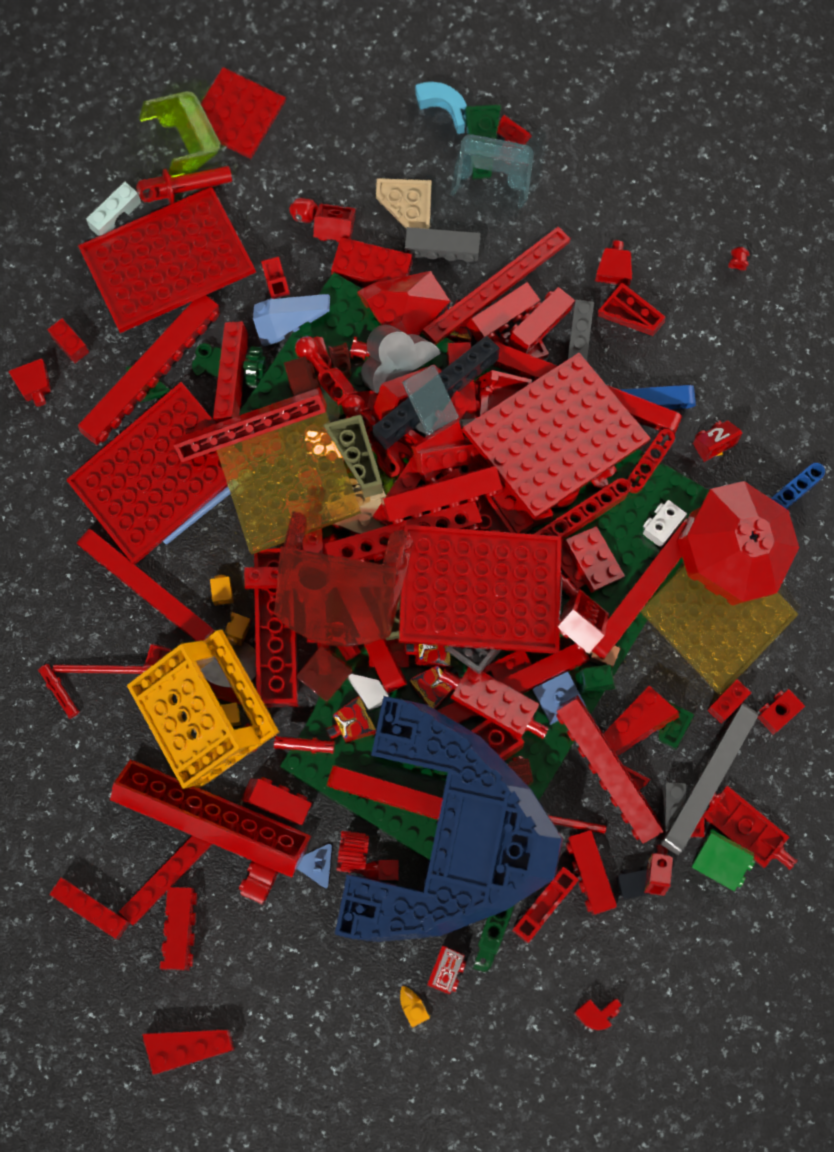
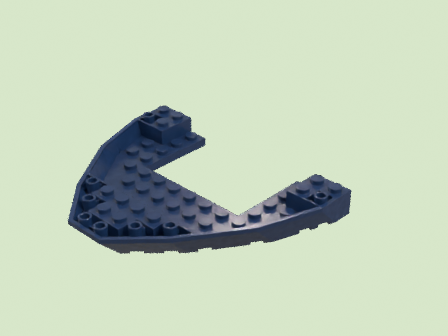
[335,696,563,942]

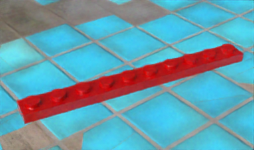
[422,227,570,345]

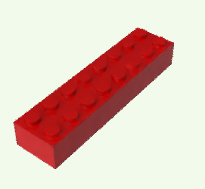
[254,548,298,708]

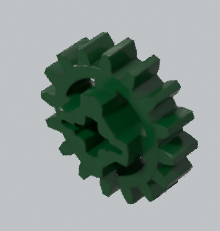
[243,347,266,388]

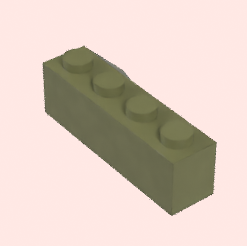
[323,415,383,498]

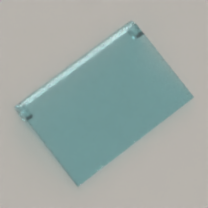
[402,365,459,435]

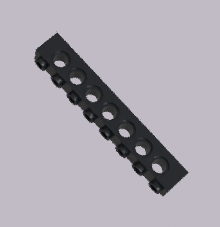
[373,336,500,450]

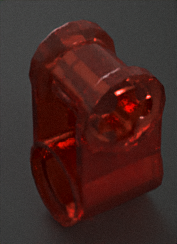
[328,342,352,379]

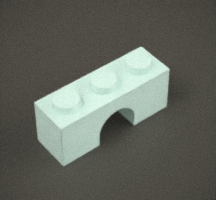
[86,182,141,236]

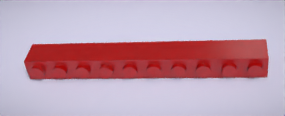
[78,295,219,446]

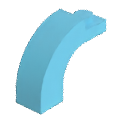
[415,82,467,134]

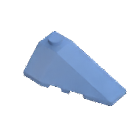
[253,294,330,346]

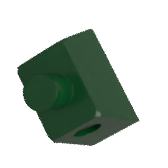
[575,665,616,694]

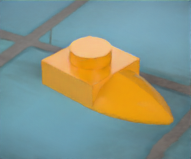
[400,986,430,1027]

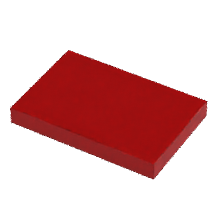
[412,420,466,482]

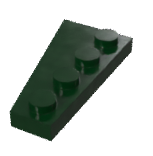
[465,105,501,180]

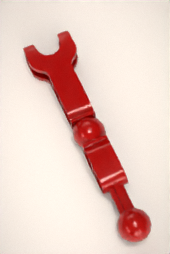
[295,336,414,477]

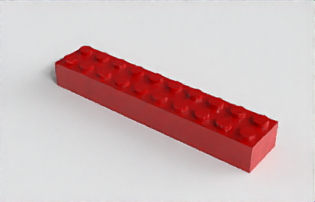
[110,759,311,878]

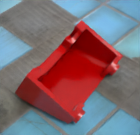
[470,370,532,443]

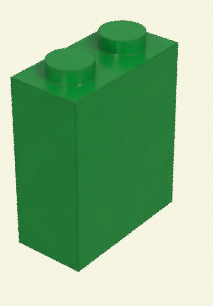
[692,829,756,891]

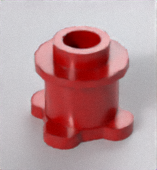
[728,247,749,270]
[350,337,370,360]

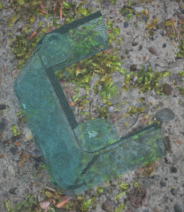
[451,134,534,208]

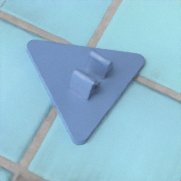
[297,844,332,888]

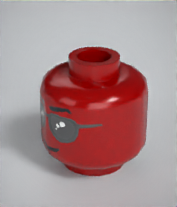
[290,198,318,223]

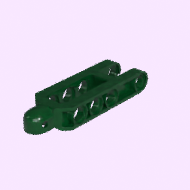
[473,906,514,972]

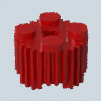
[337,831,369,874]

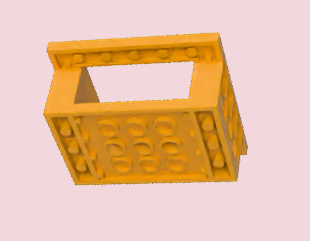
[127,630,279,789]

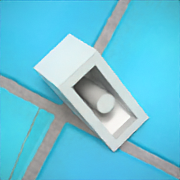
[348,674,390,712]

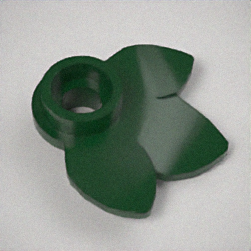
[192,343,222,377]

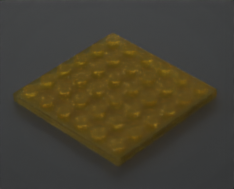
[217,412,362,555]
[641,565,799,695]

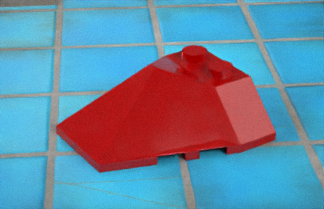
[357,271,450,336]

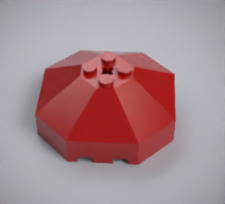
[677,481,799,606]

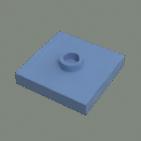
[532,672,586,725]

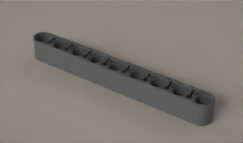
[661,703,759,855]

